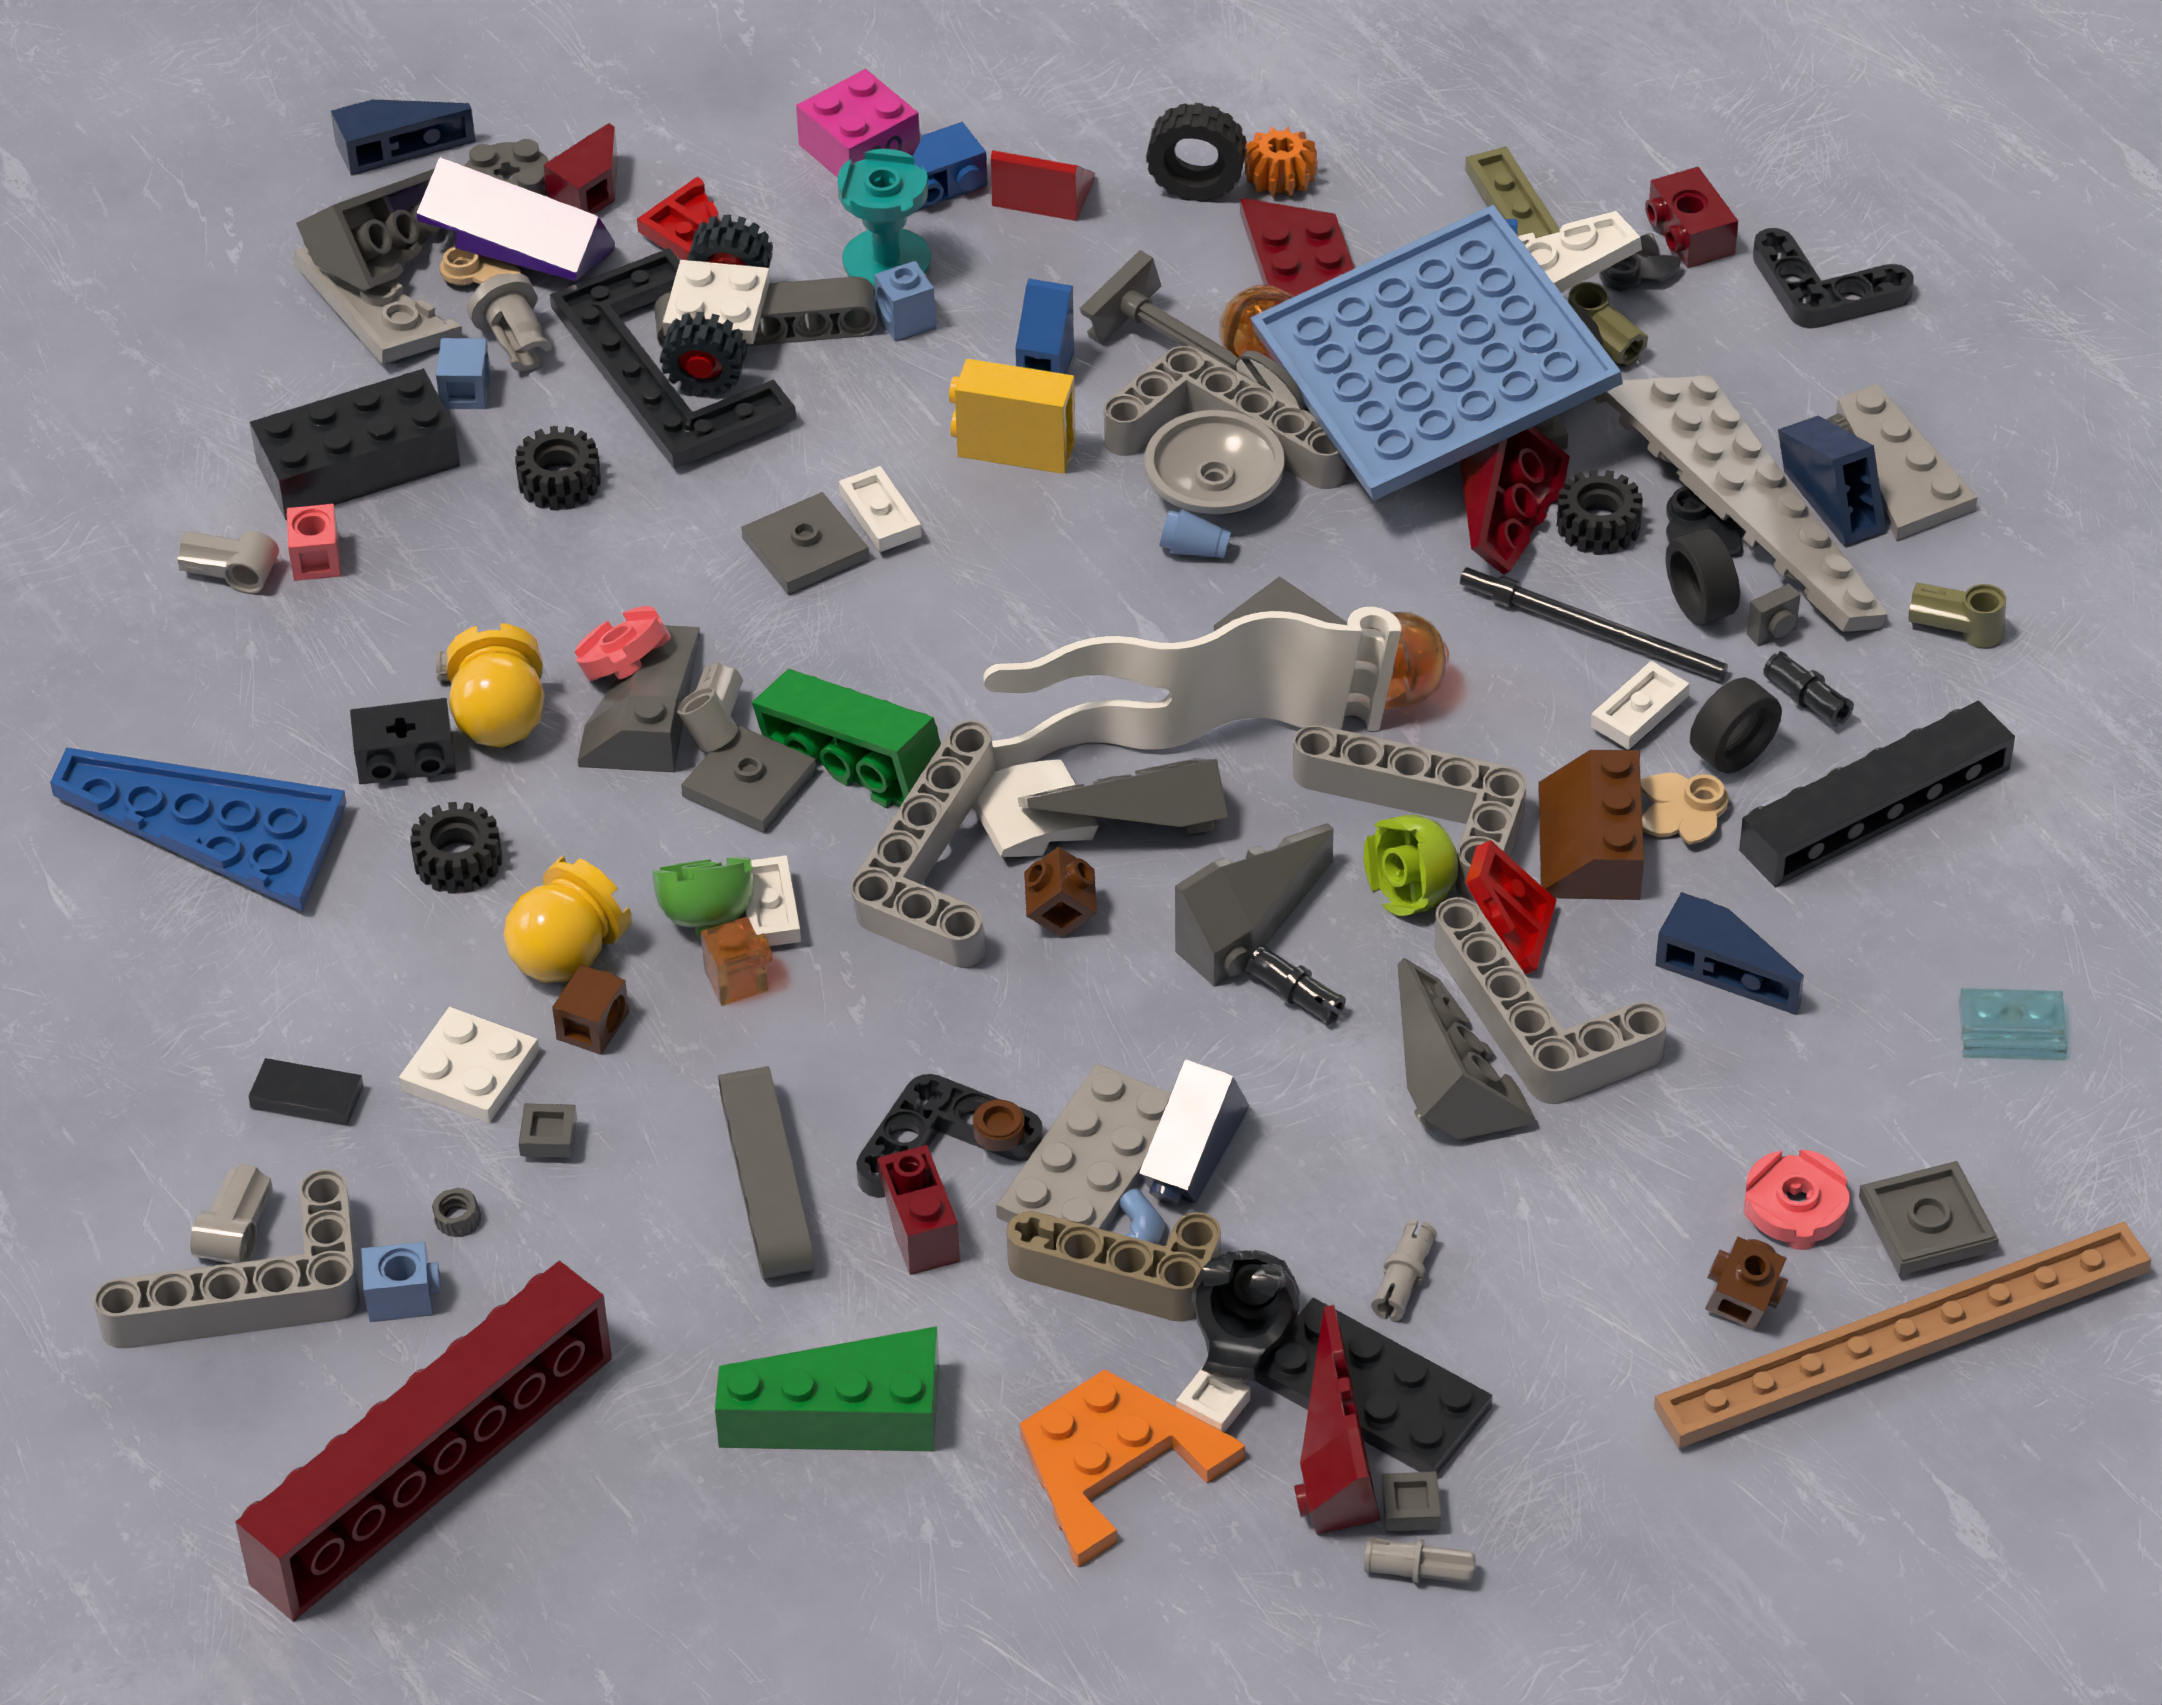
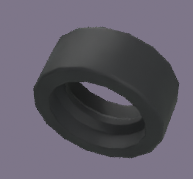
[1665,529,1740,624]
[1690,677,1782,774]

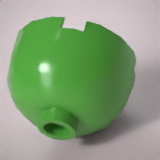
[652,857,754,936]

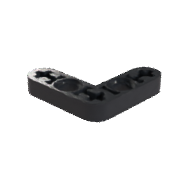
[1753,228,1914,329]
[856,1074,1043,1198]

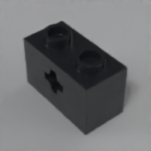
[350,698,456,785]

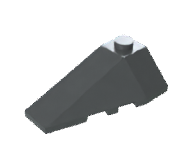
[296,169,440,291]
[578,625,700,772]
[1018,758,1228,834]
[1175,823,1334,986]
[1398,958,1535,1140]

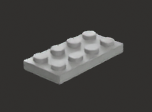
[996,1063,1171,1230]

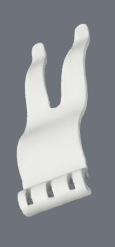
[983,607,1401,770]

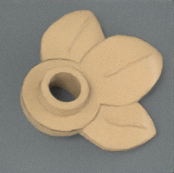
[440,240,521,286]
[1641,772,1729,845]

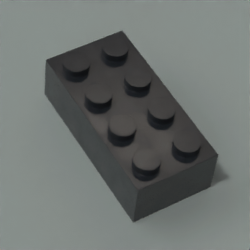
[249,368,460,520]

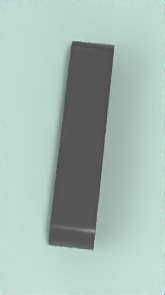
[654,276,878,348]
[718,1066,815,1279]

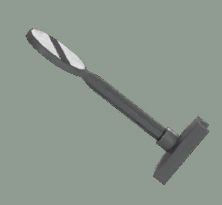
[1079,250,1309,412]

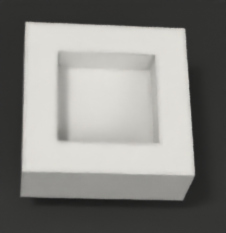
[1176,1368,1251,1433]

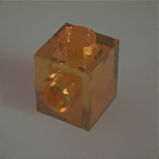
[700,917,773,1006]

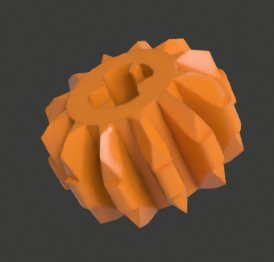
[1244,126,1318,198]

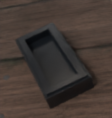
[248,1058,364,1125]

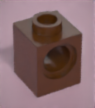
[552,965,629,1055]

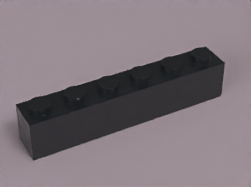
[1739,700,2015,888]

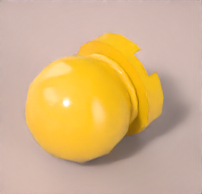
[446,623,545,748]
[503,856,632,983]

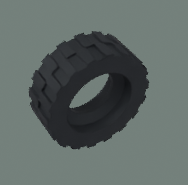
[1146,103,1247,202]

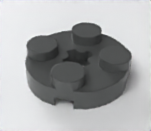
[465,139,549,195]

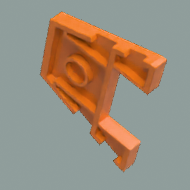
[1019,1369,1245,1568]

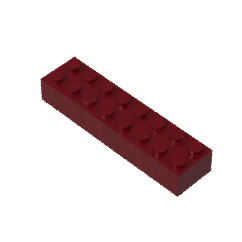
[235,1260,612,1622]

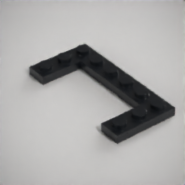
[550,248,796,469]

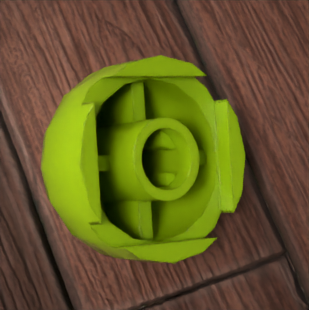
[1363,814,1458,916]

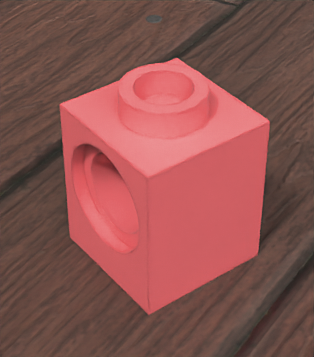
[287,504,341,581]

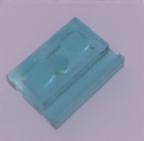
[1959,988,2068,1060]

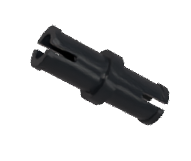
[1763,651,1854,727]
[1246,945,1346,1025]

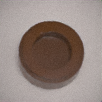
[973,1100,1025,1151]

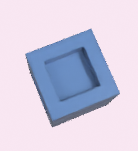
[874,261,936,342]
[436,338,491,409]
[361,1241,441,1322]

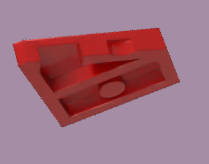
[637,176,721,260]
[1465,840,1557,975]

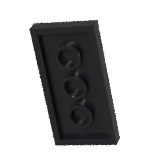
[1254,1297,1493,1475]

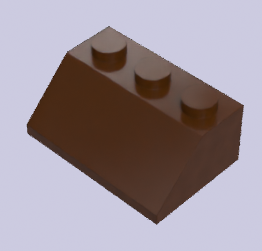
[1538,750,1644,900]

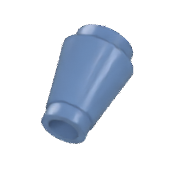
[1159,509,1231,559]

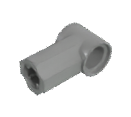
[177,531,279,594]
[677,662,743,752]
[190,1164,273,1264]

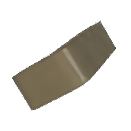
[1007,1211,1221,1322]

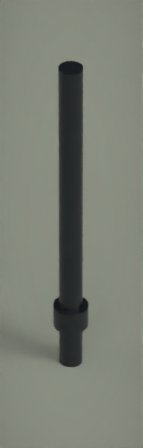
[1460,567,1728,682]

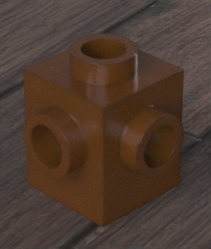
[1024,847,1097,938]
[1705,1236,1788,1331]

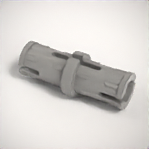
[1371,1220,1437,1321]

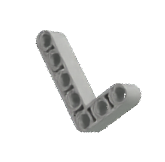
[1104,346,1346,489]
[851,720,996,968]
[1293,725,1527,902]
[1434,897,1667,1104]
[93,1169,360,1348]

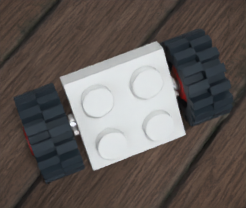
[660,215,773,396]

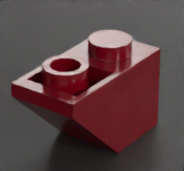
[543,123,618,214]
[877,1145,960,1275]

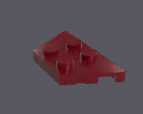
[1240,198,1354,308]

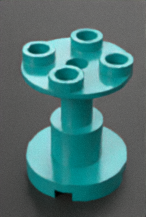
[837,149,931,289]

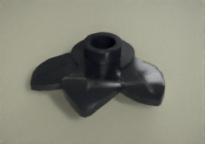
[1599,233,1681,291]
[1666,486,1741,555]

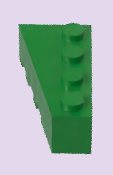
[752,668,951,808]
[715,1326,939,1452]

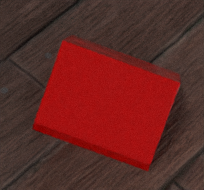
[990,150,1095,221]

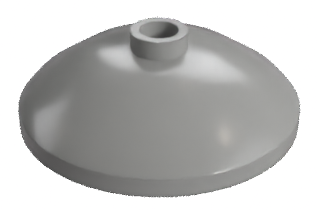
[1145,410,1284,515]

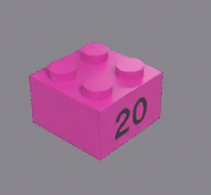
[796,69,920,177]

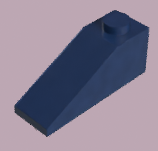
[331,99,476,175]
[1655,892,1804,1015]

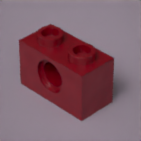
[1645,166,1738,268]

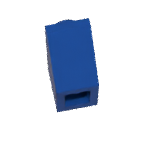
[913,121,988,210]
[1015,278,1074,374]

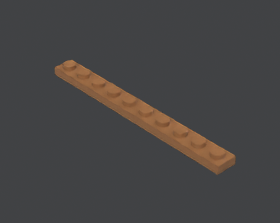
[1654,1221,2152,1449]

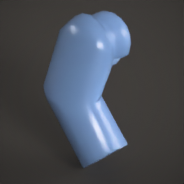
[1119,1189,1165,1245]

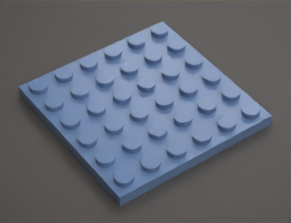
[1250,205,1623,501]

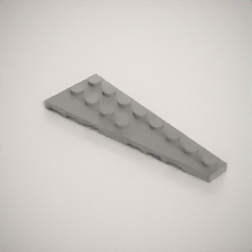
[1594,375,1888,632]

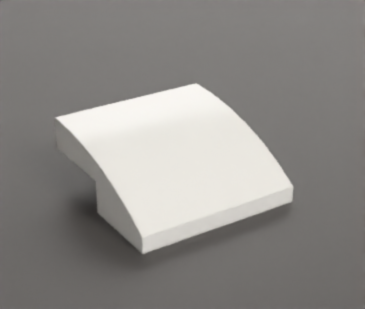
[973,760,1099,857]

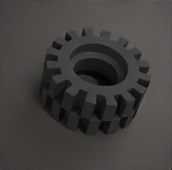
[515,426,601,510]
[1556,469,1643,555]
[410,802,503,894]

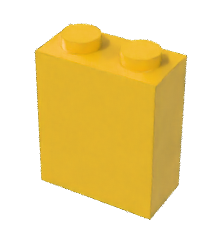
[949,359,1076,474]

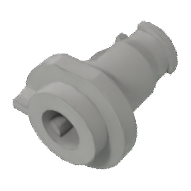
[467,273,552,372]

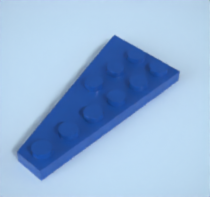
[50,747,347,911]

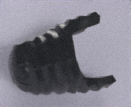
[1190,1250,1300,1382]

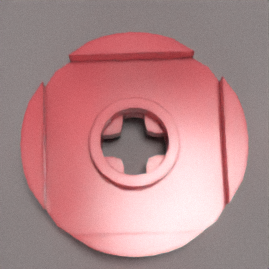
[575,606,671,681]
[1744,1150,1850,1250]

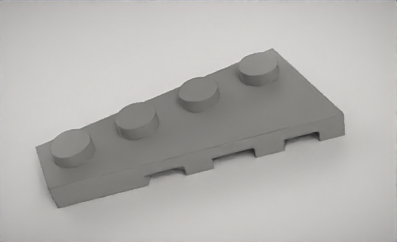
[294,247,462,364]
[1836,383,1977,541]

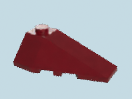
[1460,426,1570,575]
[1294,1305,1381,1535]

